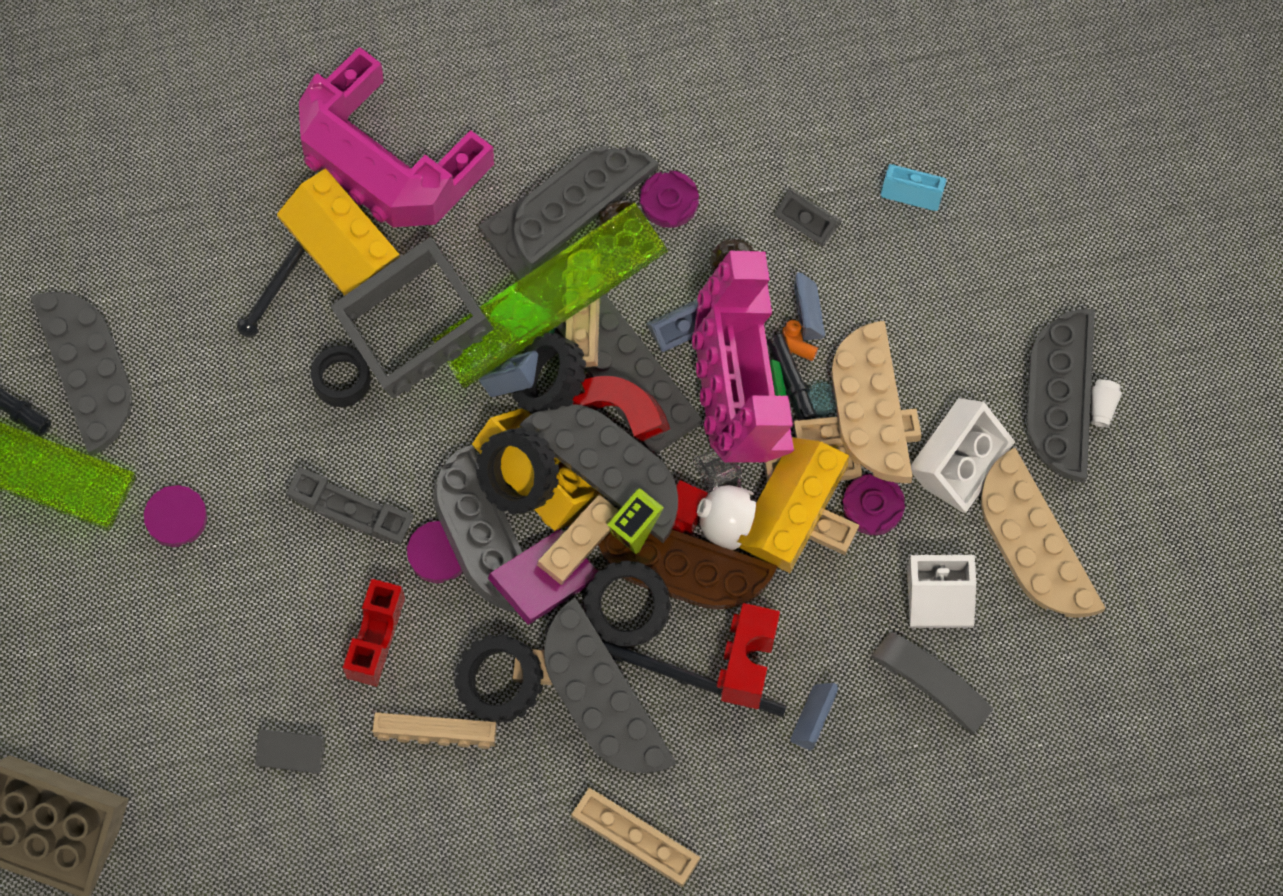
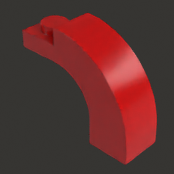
[572,376,671,441]

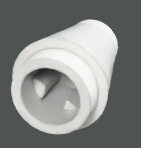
[1091,380,1122,427]

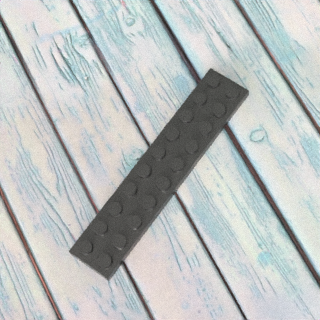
[478,194,702,455]

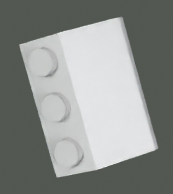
[911,398,1015,513]

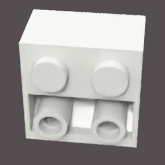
[907,555,976,628]

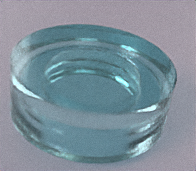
[808,383,836,415]

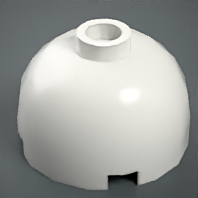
[697,485,756,550]

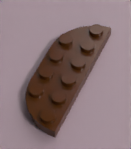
[598,530,777,609]

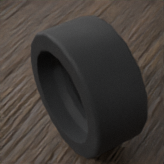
[310,345,371,407]

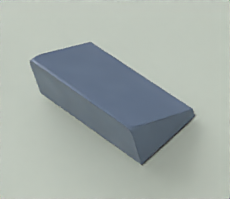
[794,273,825,341]
[646,300,698,352]
[479,351,538,397]
[790,683,839,751]

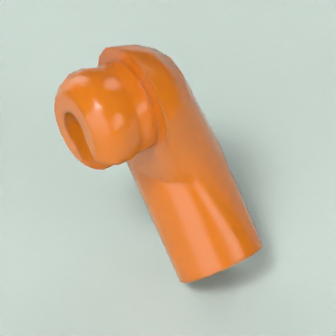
[782,320,818,362]

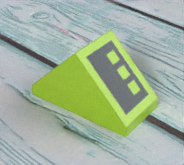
[607,488,664,554]

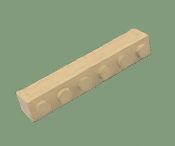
[373,712,497,749]

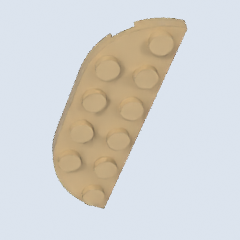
[831,321,913,483]
[981,448,1105,618]

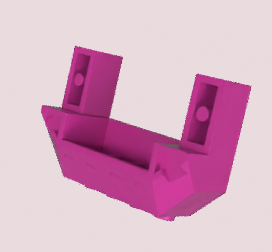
[299,47,494,228]
[692,251,794,462]

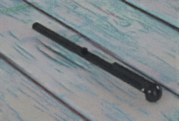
[237,241,306,337]
[545,619,787,718]

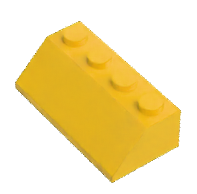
[277,168,400,296]
[472,408,604,531]
[737,437,849,573]

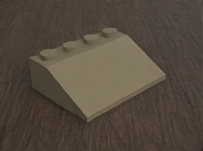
[0,755,129,896]

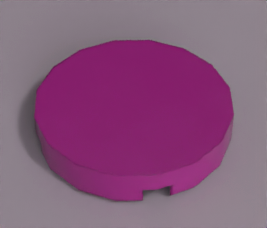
[640,171,699,228]
[842,474,905,536]
[143,485,208,548]
[407,521,462,584]

